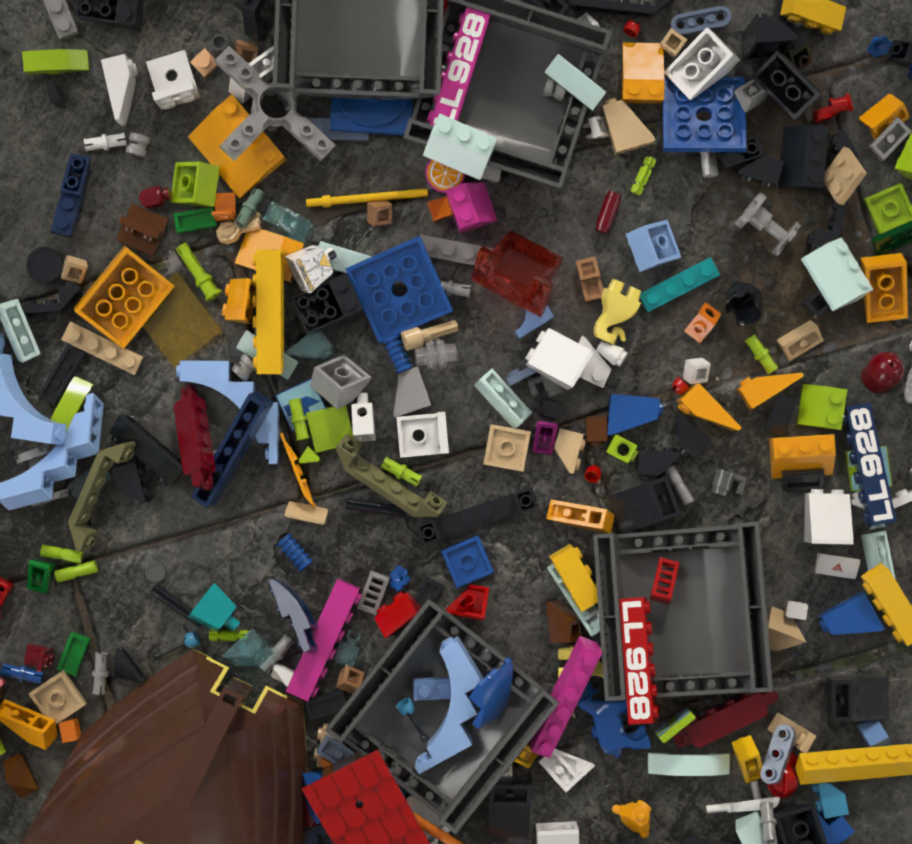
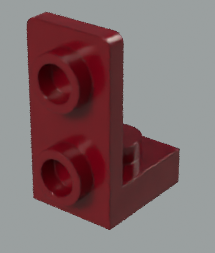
[23,643,55,673]

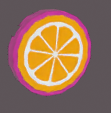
[425,159,465,193]

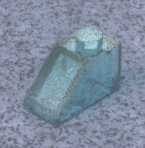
[263,202,314,241]
[286,331,334,360]
[222,628,274,666]

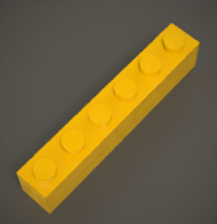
[253,249,284,374]
[795,744,912,785]

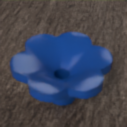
[867,36,892,58]
[390,565,410,591]

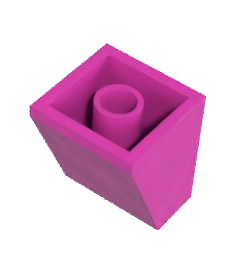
[446,182,498,234]

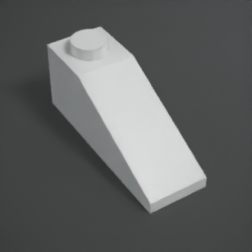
[229,45,274,104]

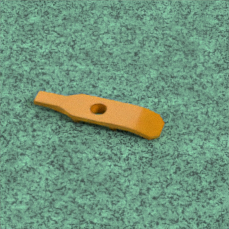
[280,433,316,508]

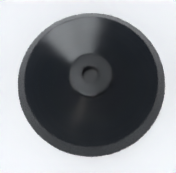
[26,246,63,283]

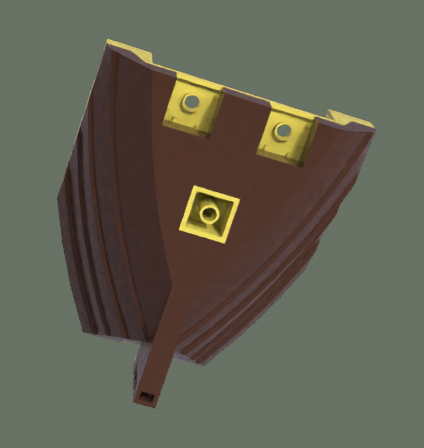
[20,649,307,844]

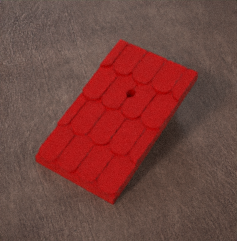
[302,749,431,844]

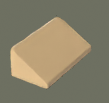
[777,320,824,361]
[284,501,328,525]

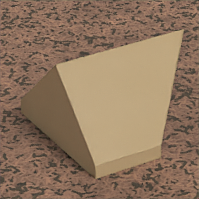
[767,606,806,652]

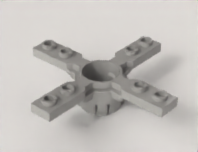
[214,46,335,161]

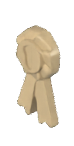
[216,211,261,244]

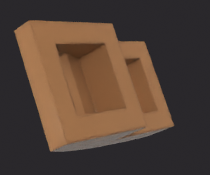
[576,256,603,303]

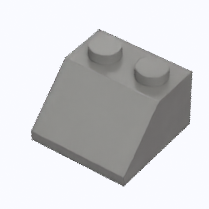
[310,355,371,409]

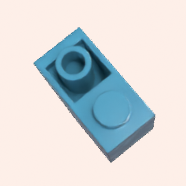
[812,782,849,819]

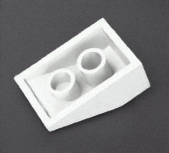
[664,28,740,100]
[101,54,138,127]

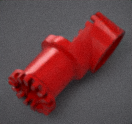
[812,93,853,123]

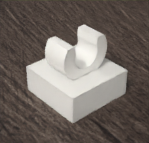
[583,116,609,139]

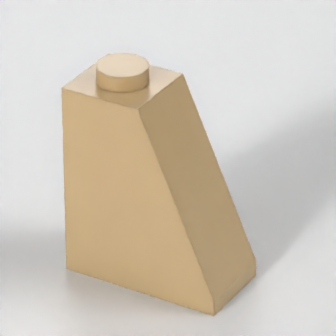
[601,98,656,155]

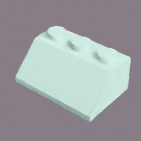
[423,113,497,180]
[801,238,873,311]
[736,810,778,844]

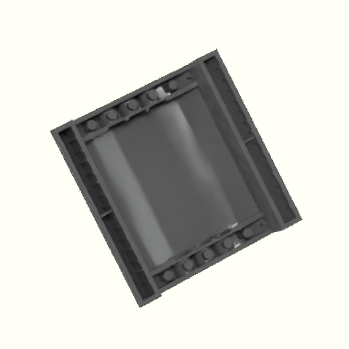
[273,0,444,100]
[403,0,612,189]
[593,522,773,701]
[325,599,559,834]

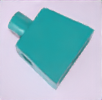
[188,583,240,632]

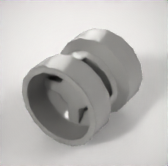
[543,77,566,102]
[125,132,150,158]
[231,353,257,382]

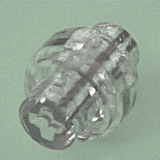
[414,338,457,372]

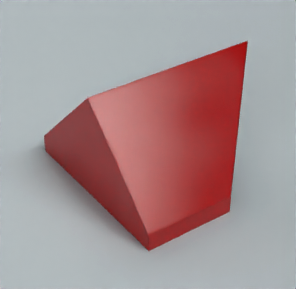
[445,584,489,621]

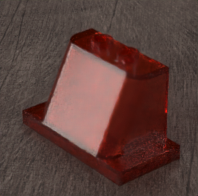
[470,230,563,318]

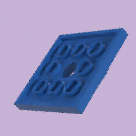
[663,76,746,152]
[330,98,413,136]
[345,236,453,343]

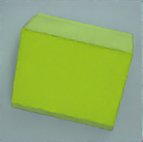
[299,446,321,464]

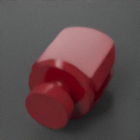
[139,186,172,208]

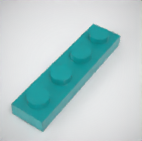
[640,257,720,313]

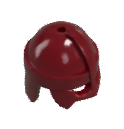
[861,352,904,394]

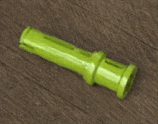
[175,243,222,302]

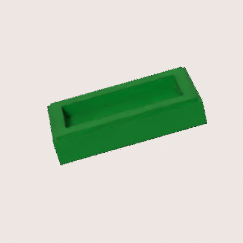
[173,207,217,234]
[57,631,91,677]

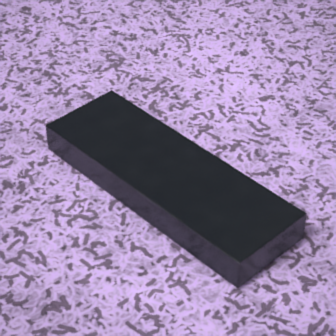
[37,343,87,406]

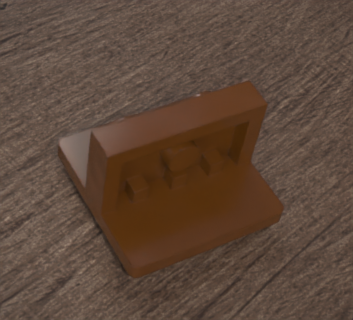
[116,204,169,256]

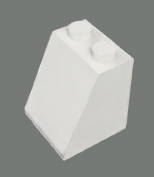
[525,328,594,390]
[804,489,853,544]
[535,821,579,844]

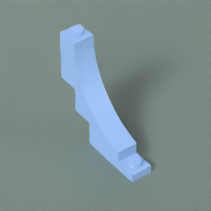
[0,333,66,445]
[176,361,279,464]
[0,393,104,510]
[415,636,483,774]

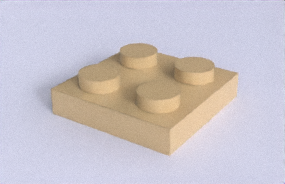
[824,147,867,205]
[483,424,531,472]
[29,670,87,724]

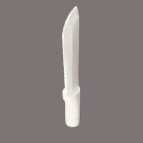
[706,797,780,814]

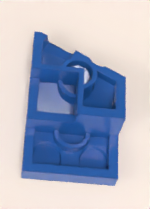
[469,657,513,729]

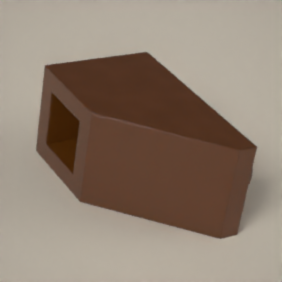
[546,600,582,643]

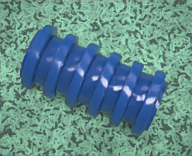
[382,335,413,374]
[277,534,313,572]

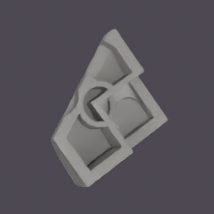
[393,367,431,418]

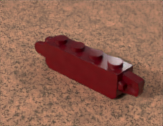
[173,384,216,491]
[673,690,779,748]

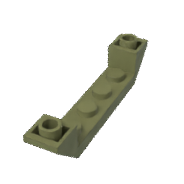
[336,434,447,517]
[68,441,136,552]

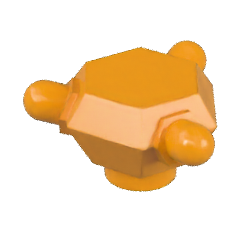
[612,800,651,838]

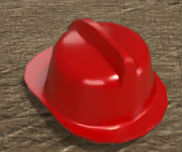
[767,750,799,798]

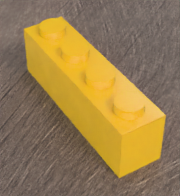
[861,563,912,646]

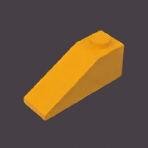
[737,373,804,409]
[546,500,615,534]
[0,699,58,750]

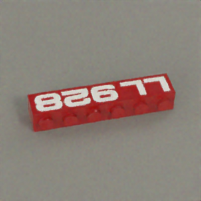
[619,597,659,725]

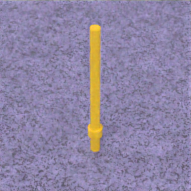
[306,189,428,208]

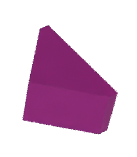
[532,421,558,455]

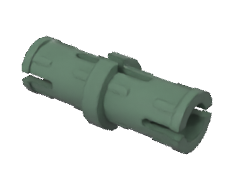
[234,188,265,229]

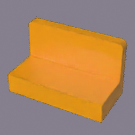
[859,94,910,140]

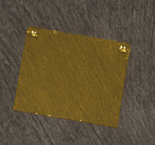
[143,273,222,367]

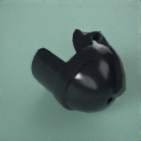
[724,282,764,328]

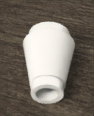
[596,341,628,367]

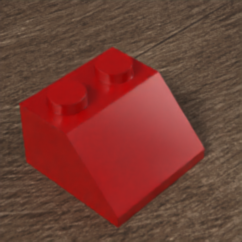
[374,591,421,638]

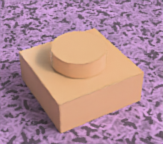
[190,48,218,78]

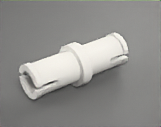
[84,132,127,152]

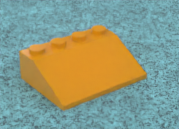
[188,94,286,199]
[73,245,174,349]

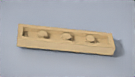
[61,322,144,375]

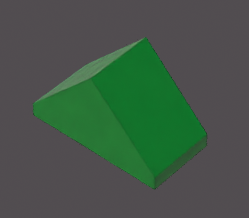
[27,558,56,594]

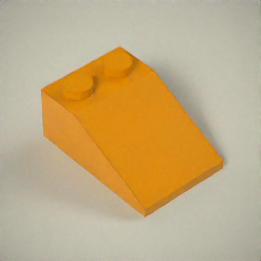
[621,42,664,105]
[235,229,306,284]
[861,253,908,323]
[222,278,256,324]
[676,383,742,431]

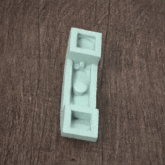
[547,564,600,637]
[648,753,730,776]

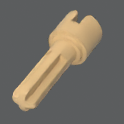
[401,320,458,351]

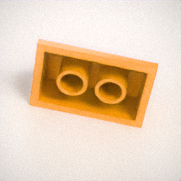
[769,434,836,479]

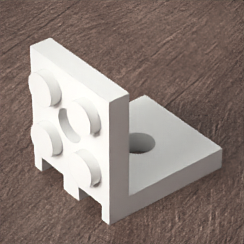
[146,50,200,110]
[397,412,449,458]

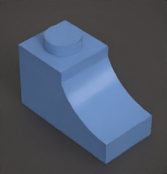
[515,296,554,339]

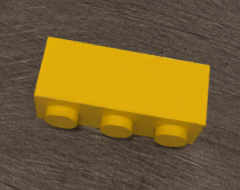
[780,0,846,35]
[549,544,598,612]

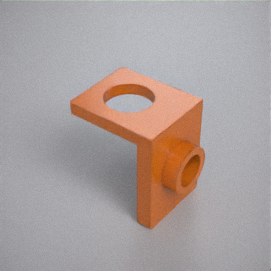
[212,192,236,221]
[684,302,721,343]

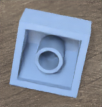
[626,220,681,272]

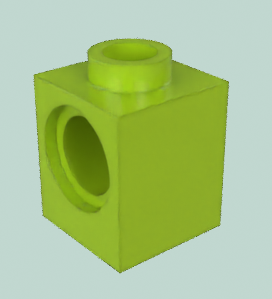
[605,434,638,464]

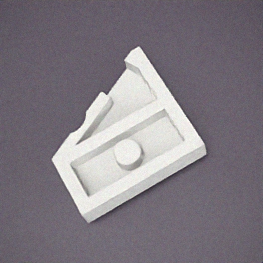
[578,336,611,388]
[538,749,595,792]

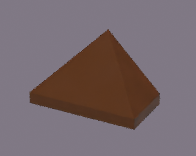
[3,752,39,798]

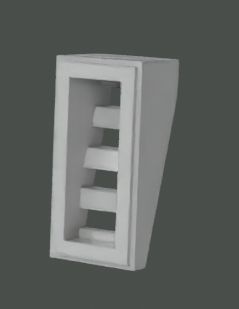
[357,570,390,615]

